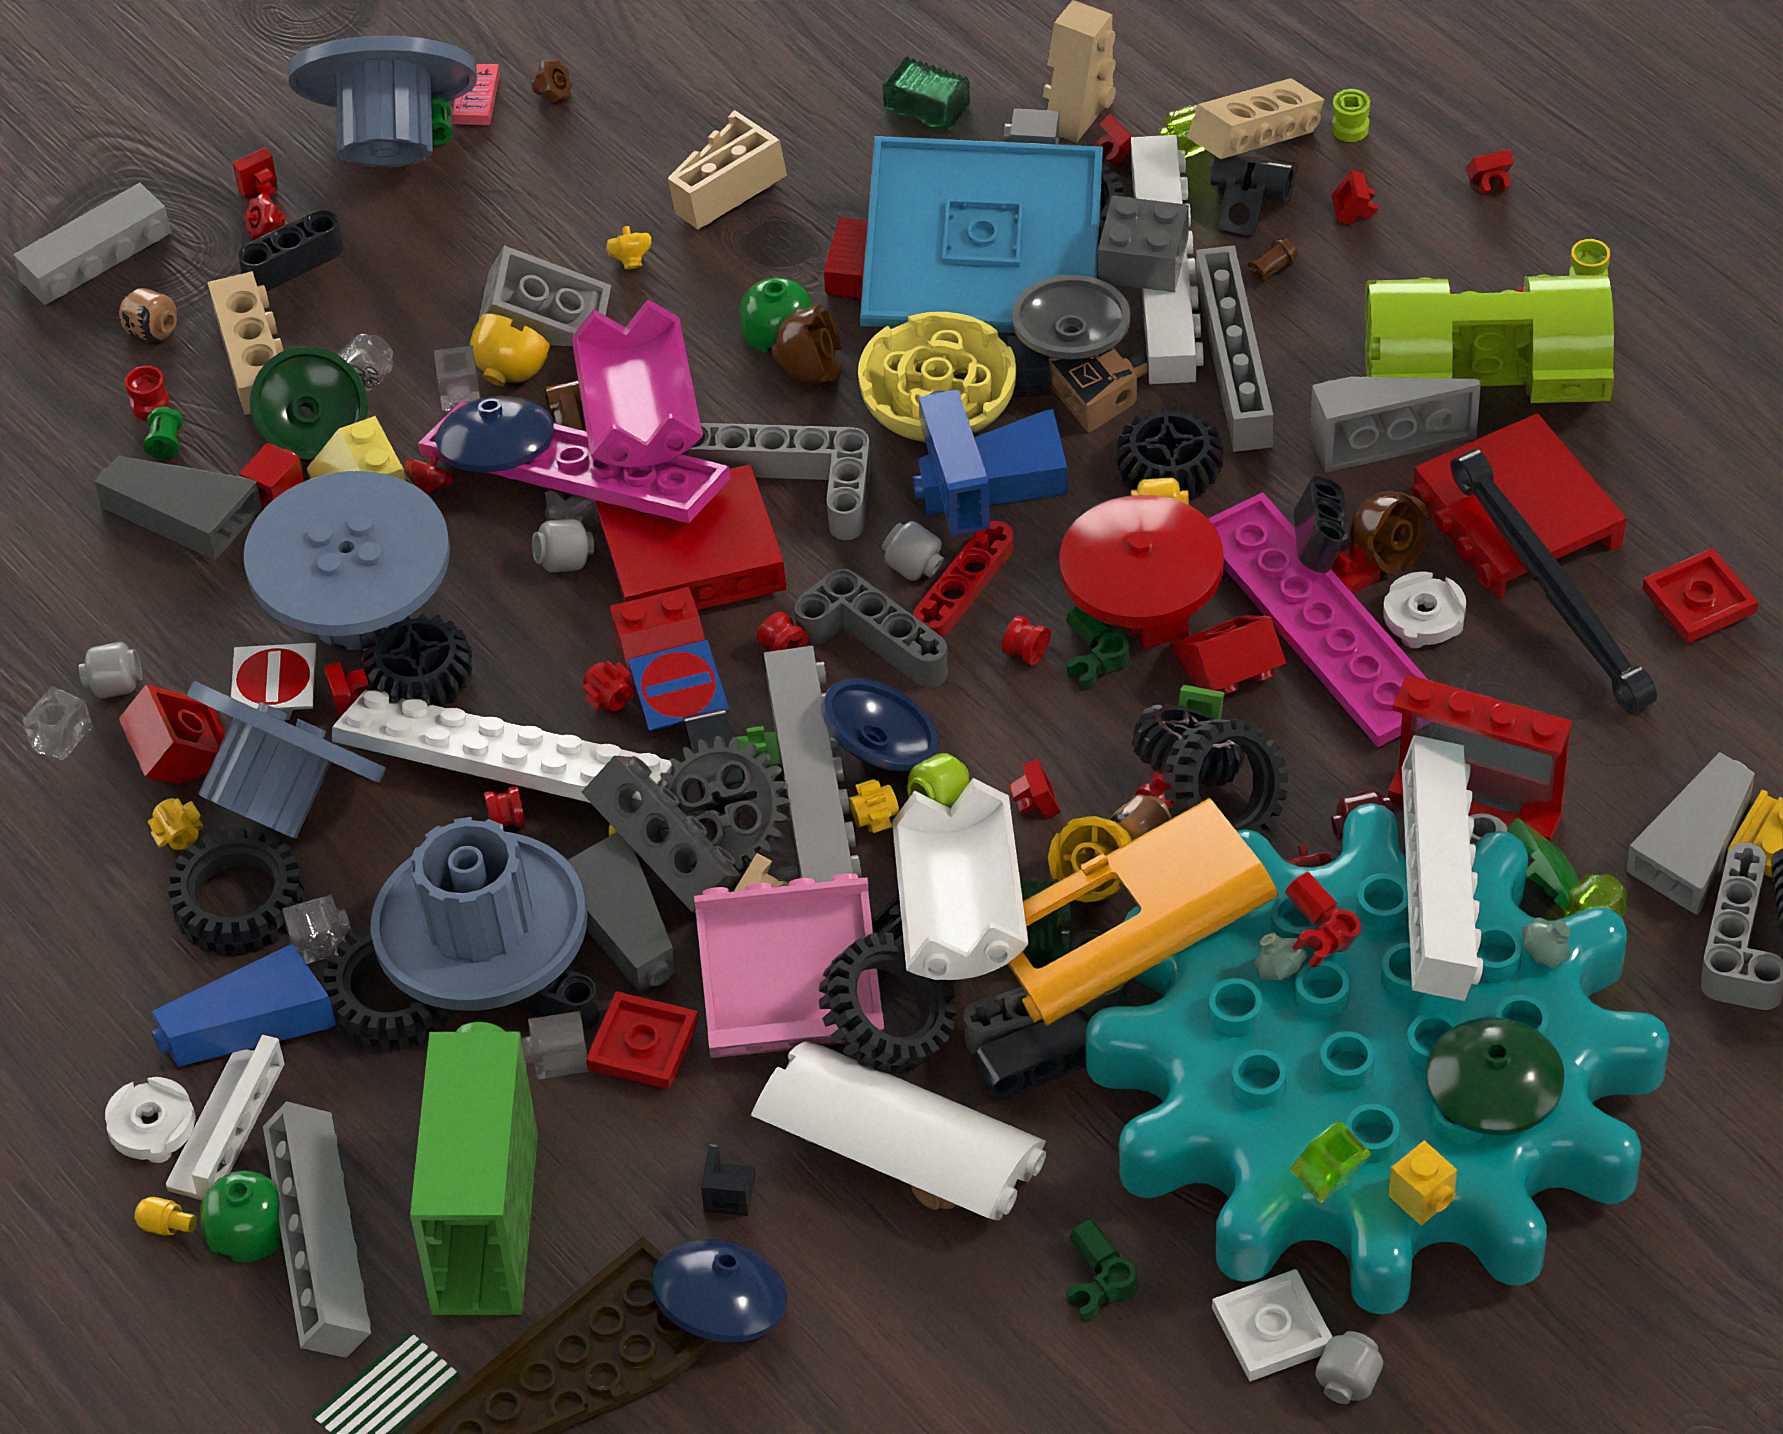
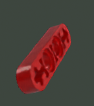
[913,521,1014,638]

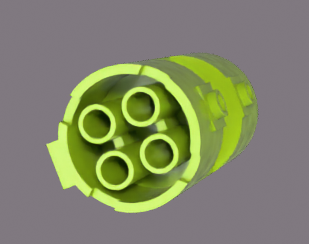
[1365,275,1614,403]

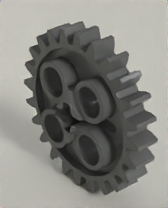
[659,736,791,872]

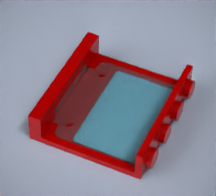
[1387,674,1572,843]

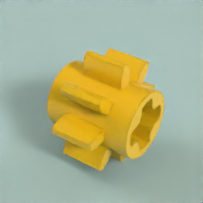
[848,779,899,833]
[148,798,203,850]

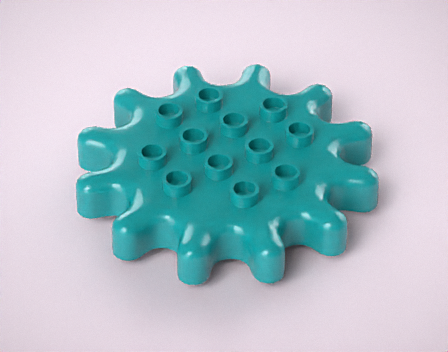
[1085,803,1670,1314]

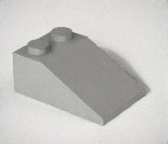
[478,245,611,346]

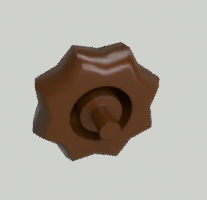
[531,59,573,103]

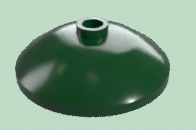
[249,346,368,462]
[1426,1017,1565,1135]

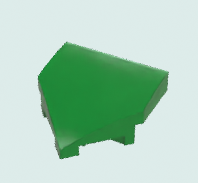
[1507,818,1579,910]

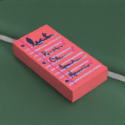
[452,64,500,125]

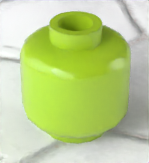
[907,753,970,808]

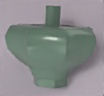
[1521,917,1571,969]
[1254,932,1307,982]

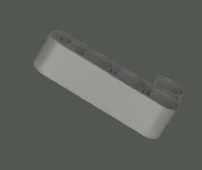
[1700,843,1783,1010]

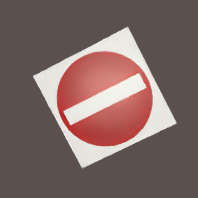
[231,643,316,720]

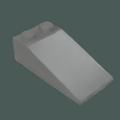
[1310,377,1481,473]

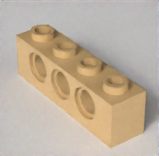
[1187,78,1325,159]
[208,271,284,415]

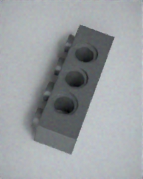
[581,755,742,912]

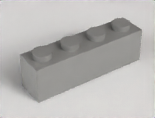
[13,183,171,305]

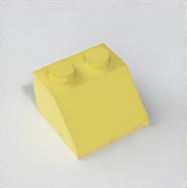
[307,416,405,481]

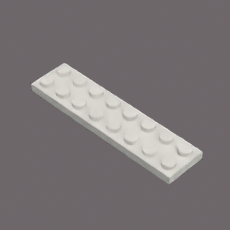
[332,690,674,811]

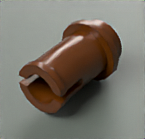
[1248,238,1298,283]

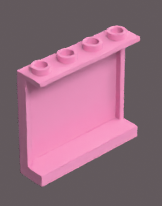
[694,873,884,1058]

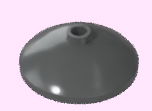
[1012,275,1130,360]

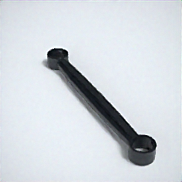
[1450,449,1657,714]

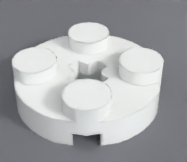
[1383,572,1466,648]
[105,1077,196,1163]

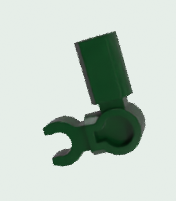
[1066,606,1130,691]
[1066,1219,1138,1322]

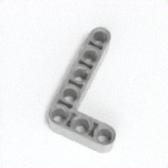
[682,423,871,540]

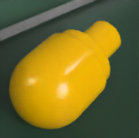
[135,1197,197,1236]

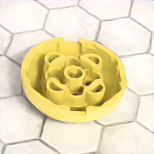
[858,312,1016,442]

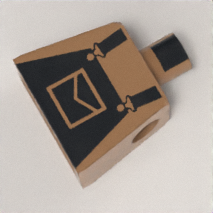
[1049,347,1149,433]

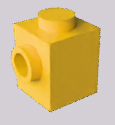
[1388,1140,1457,1225]

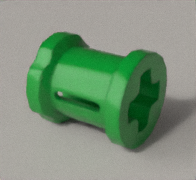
[431,96,453,146]
[143,407,183,459]

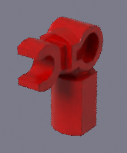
[1285,871,1362,967]

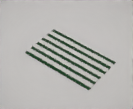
[311,1331,461,1434]

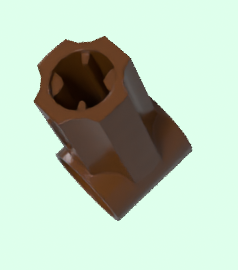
[545,380,586,431]

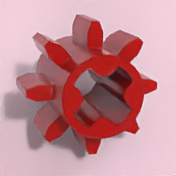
[582,661,634,713]

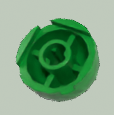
[739,277,814,353]
[200,1170,282,1263]

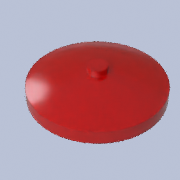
[1059,495,1224,628]

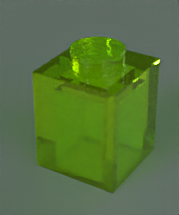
[1290,1120,1371,1203]

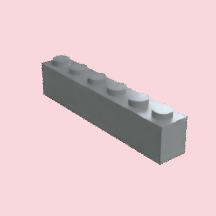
[1196,245,1273,452]
[263,1101,371,1358]

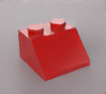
[610,586,705,697]
[1170,615,1286,695]
[119,684,226,785]

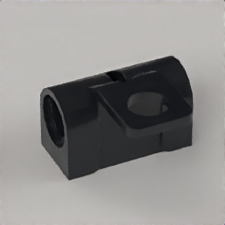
[1210,152,1299,236]

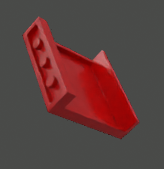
[1411,413,1627,600]
[595,464,787,610]

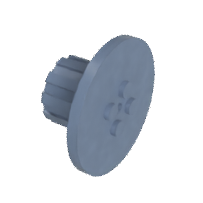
[288,36,477,168]
[244,471,450,650]
[186,681,386,838]
[371,817,588,1011]

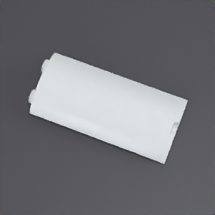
[892,778,1028,980]
[751,1041,1046,1221]

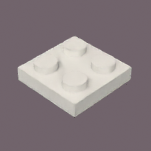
[1212,1269,1333,1382]

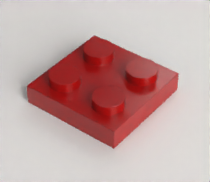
[1642,548,1758,644]
[586,991,699,1090]

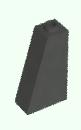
[95,456,262,560]
[567,832,676,994]

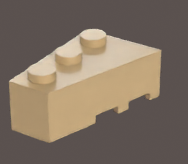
[1043,0,1116,143]
[668,110,787,229]

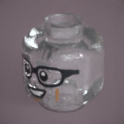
[337,334,393,392]

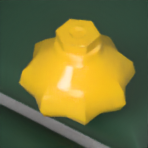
[606,226,651,270]

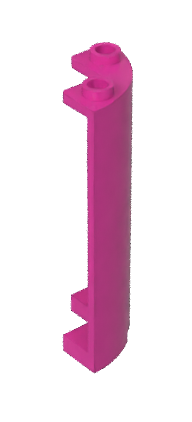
[571,299,703,467]

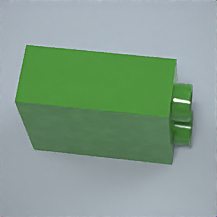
[410,1022,538,1315]

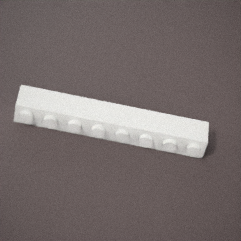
[1131,135,1203,384]
[1402,735,1483,1001]

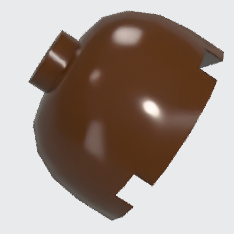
[772,305,842,385]
[1350,491,1430,574]

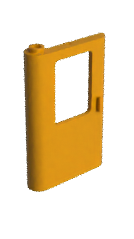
[1007,798,1279,1026]

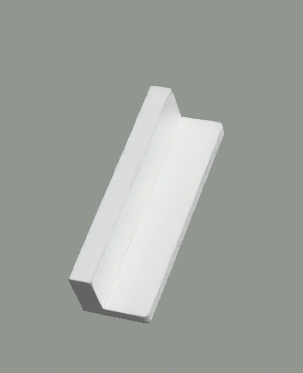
[166,1035,284,1201]

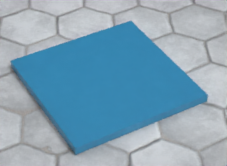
[860,136,1103,333]

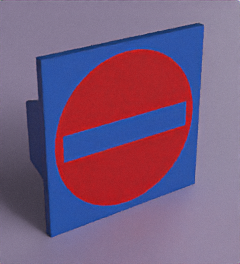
[628,640,729,732]

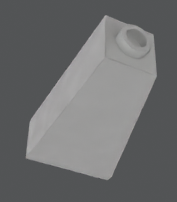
[1626,752,1755,915]

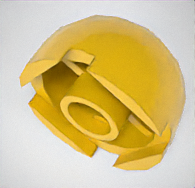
[470,314,550,386]
[1048,816,1132,903]

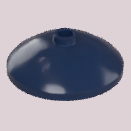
[435,396,555,472]
[821,679,939,772]
[651,1239,787,1342]

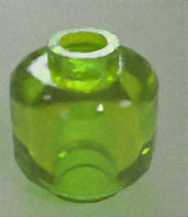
[1160,104,1207,158]
[1564,873,1627,918]

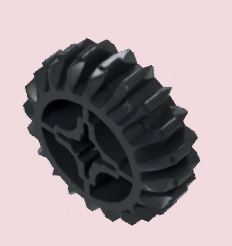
[1116,406,1224,500]
[362,612,473,707]
[1131,703,1245,787]

